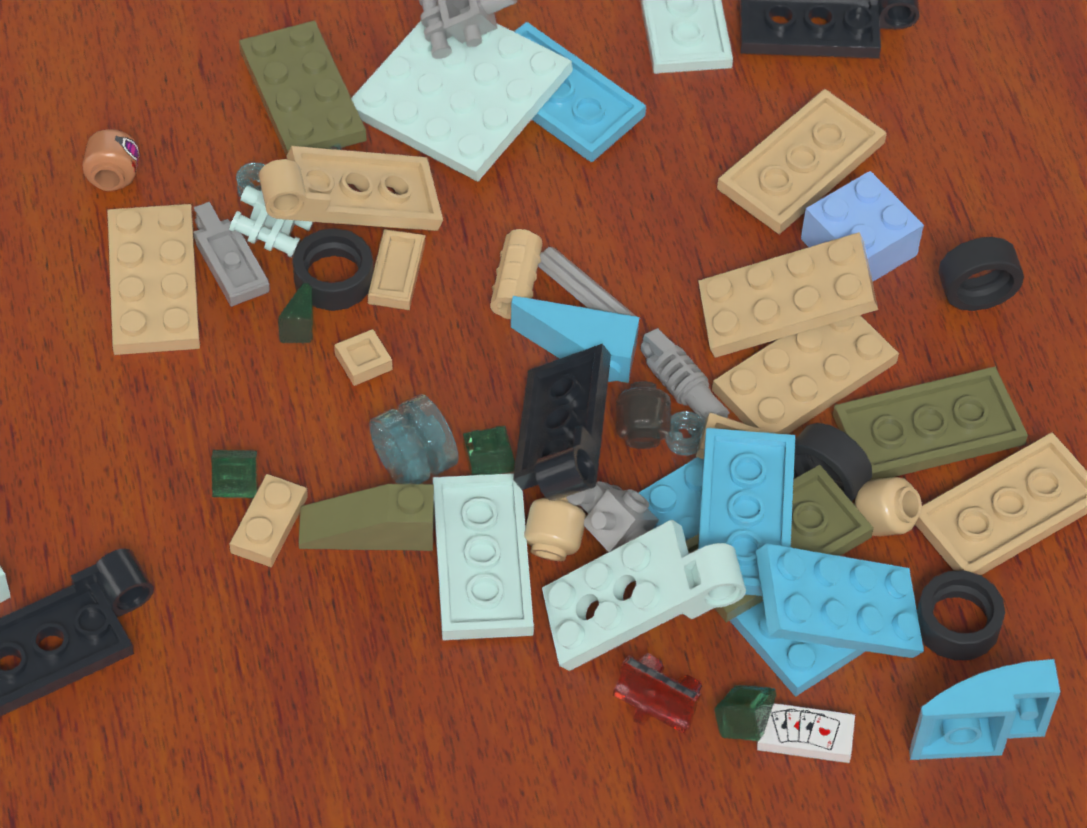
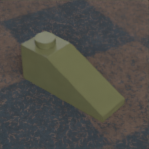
[299,484,434,551]

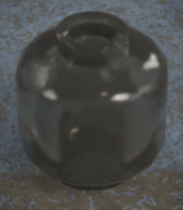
[615,381,672,449]

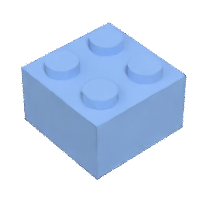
[801,171,924,282]

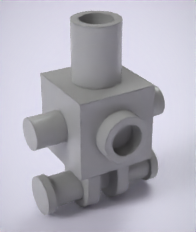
[419,0,517,59]
[567,482,659,552]

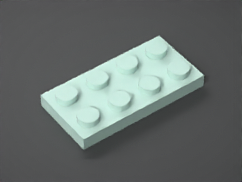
[433,474,534,640]

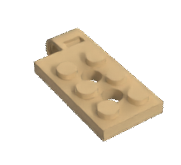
[259,146,443,231]

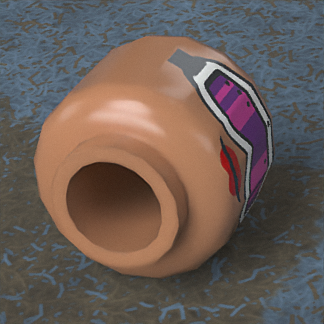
[82,129,139,191]

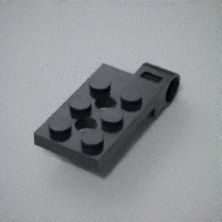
[739,0,920,58]
[513,344,611,501]
[0,549,154,717]

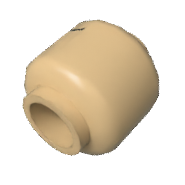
[854,477,922,537]
[524,497,587,561]

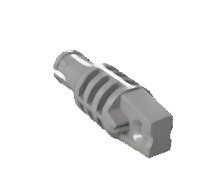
[641,329,729,424]

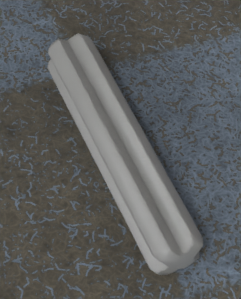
[538,247,637,317]

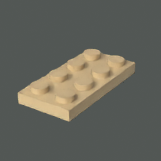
[717,89,887,234]
[108,204,200,355]
[698,232,878,358]
[712,315,899,434]
[915,432,1087,575]

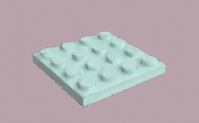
[351,21,573,182]

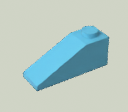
[511,296,640,383]

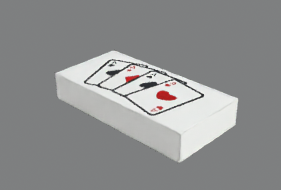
[757,702,855,763]

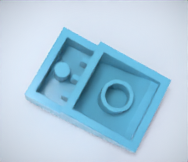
[909,659,1060,760]

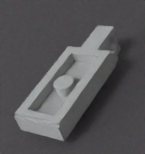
[193,202,269,307]

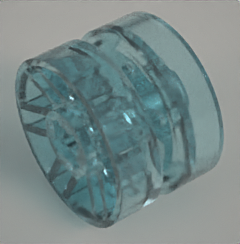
[369,394,459,484]

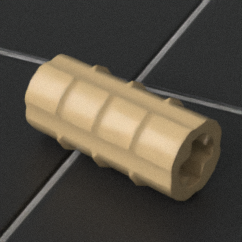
[490,229,542,319]

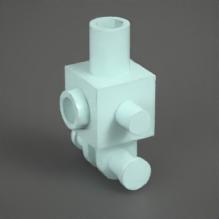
[229,185,314,258]

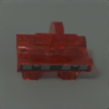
[613,653,702,734]

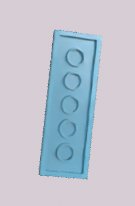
[639,457,866,697]

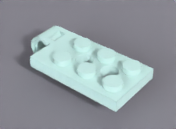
[542,519,746,671]

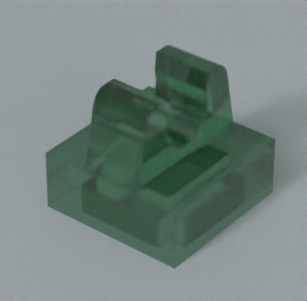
[463,426,515,475]
[211,450,258,498]

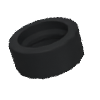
[292,228,373,311]
[938,237,1024,311]
[794,423,872,502]
[917,570,1005,661]

